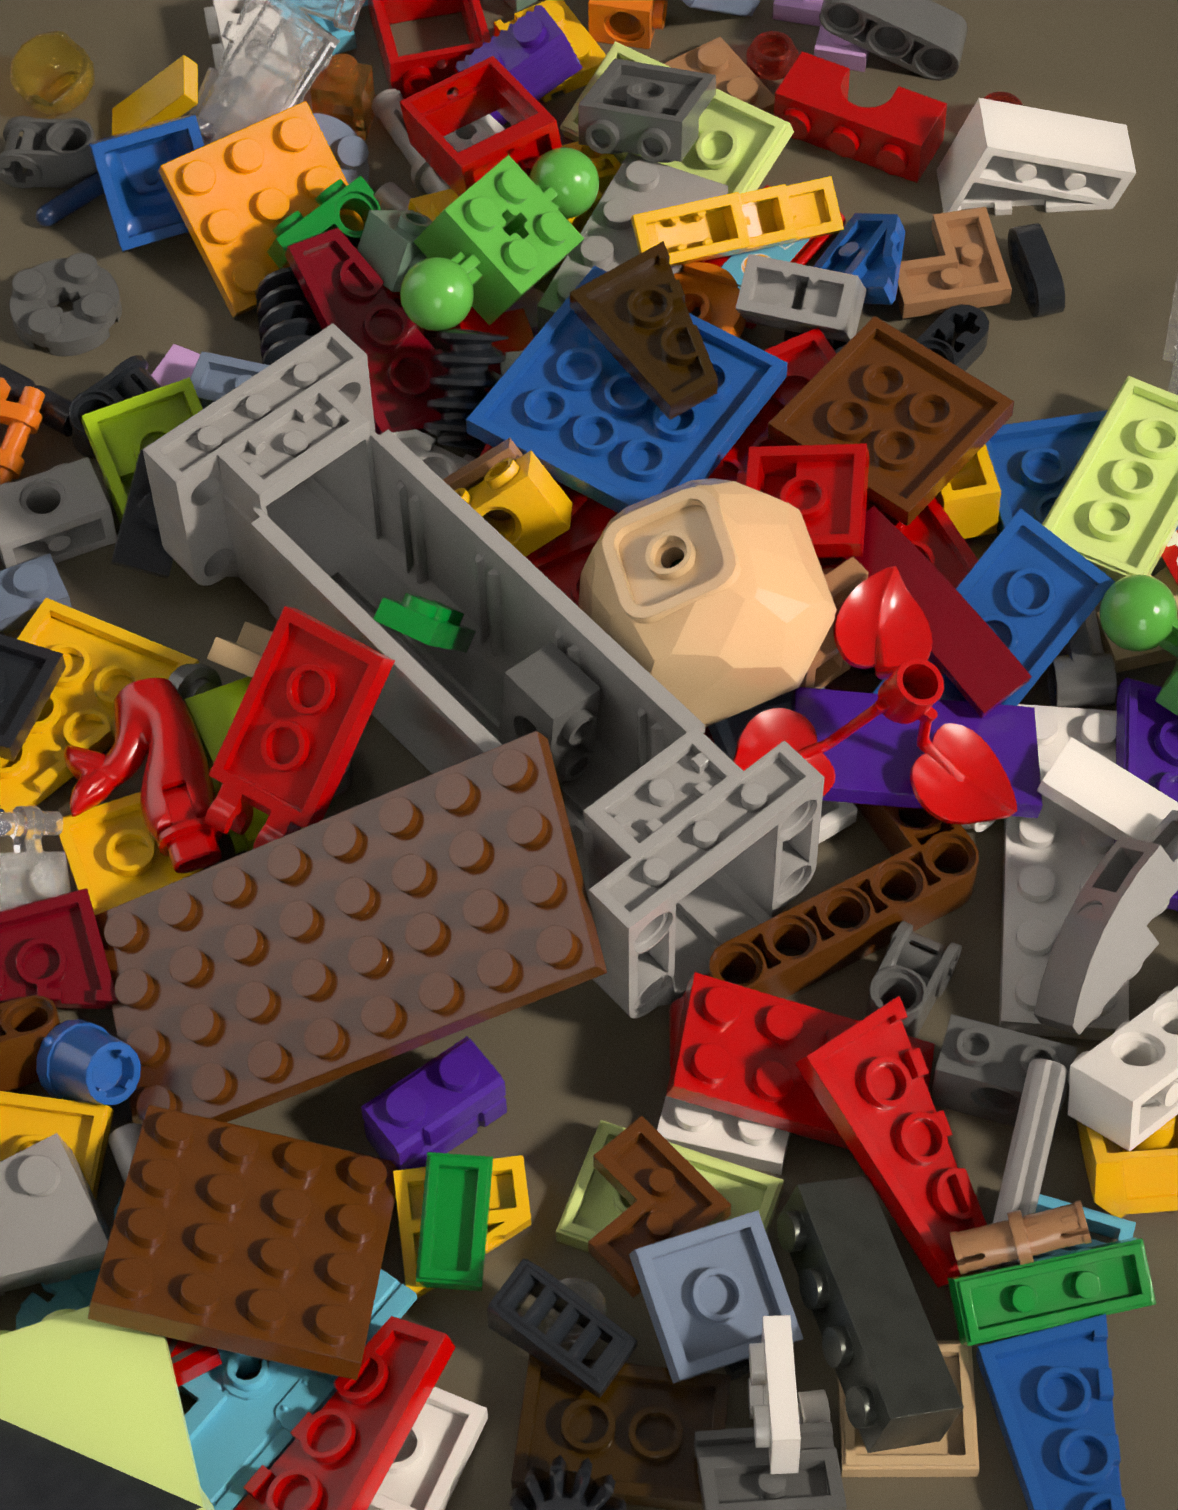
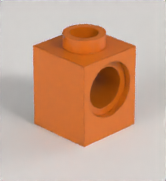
[588,0,668,49]

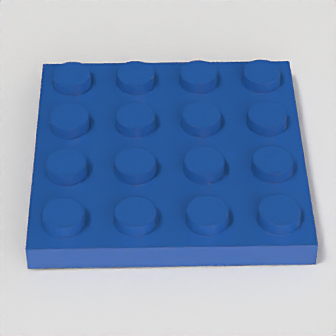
[466,265,787,513]

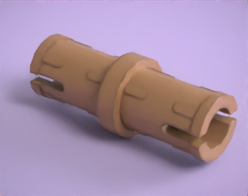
[950,1200,1092,1275]

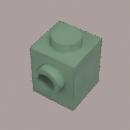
[357,210,432,292]

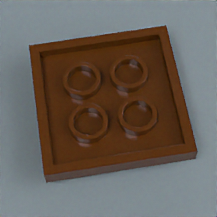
[768,316,1014,526]

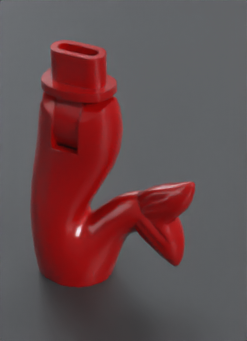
[64,678,223,874]

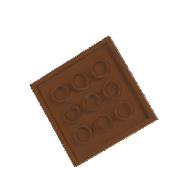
[88,1104,398,1380]

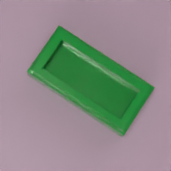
[415,1152,493,1291]

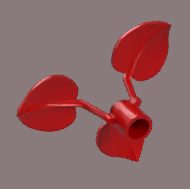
[733,566,1017,825]

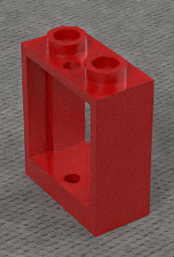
[368,0,491,99]
[399,56,562,196]

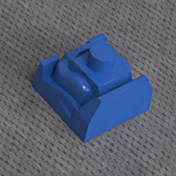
[89,115,204,251]

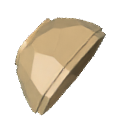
[579,478,837,727]

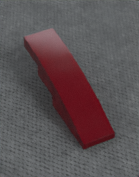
[837,506,1032,718]

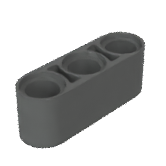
[819,0,968,80]

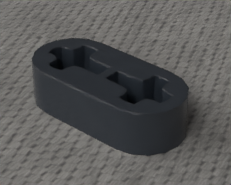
[1008,223,1066,318]

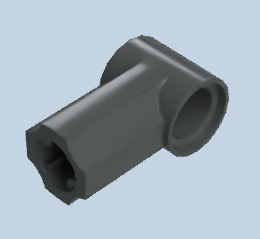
[1047,609,1117,708]

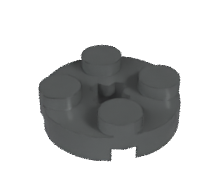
[9,253,122,357]

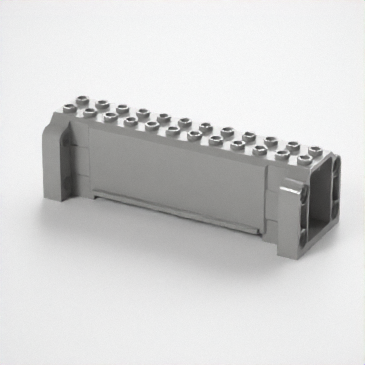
[143,324,825,1019]

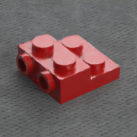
[737,443,869,558]

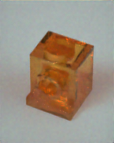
[310,54,377,140]

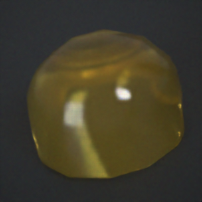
[10,31,95,116]

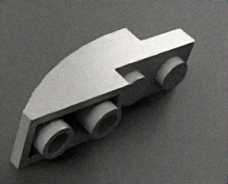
[1034,810,1178,1035]

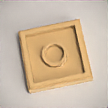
[837,1340,979,1477]

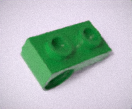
[267,176,381,269]

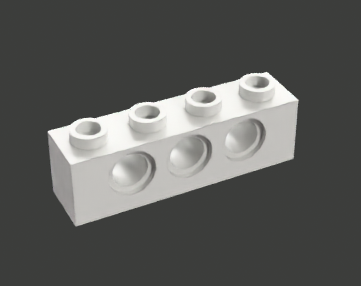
[1067,986,1178,1152]

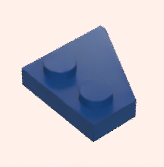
[813,213,906,305]

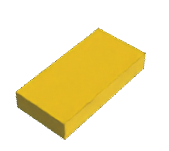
[112,55,198,136]

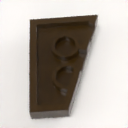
[570,241,718,420]

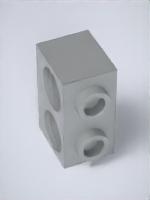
[735,254,867,343]

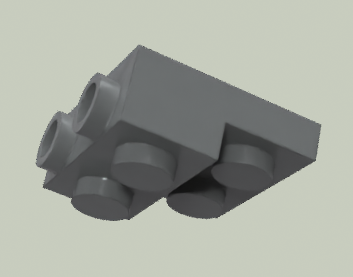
[579,59,716,163]

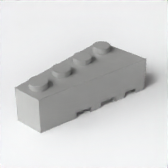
[537,153,728,333]
[0,1133,111,1296]

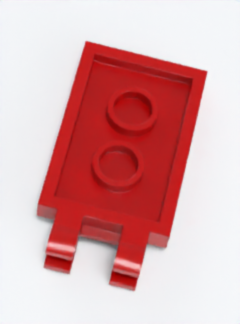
[205,606,395,849]

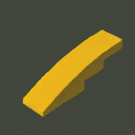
[631,176,844,266]

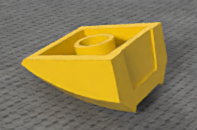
[1077,1115,1178,1218]

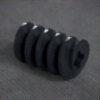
[255,267,322,365]
[423,328,509,450]

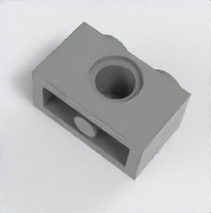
[0,457,117,569]

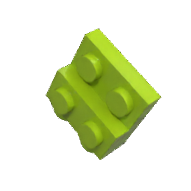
[82,377,203,524]

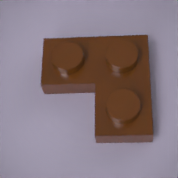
[588,1116,731,1298]

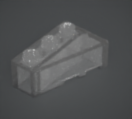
[189,0,340,146]

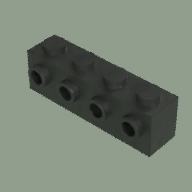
[777,1176,964,1453]

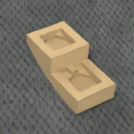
[207,621,273,677]

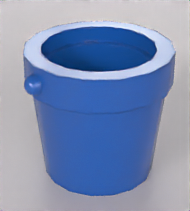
[36,1019,141,1105]

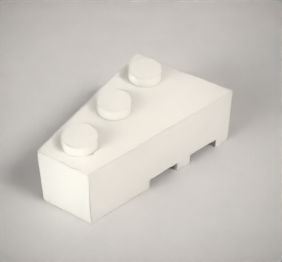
[937,98,1136,216]

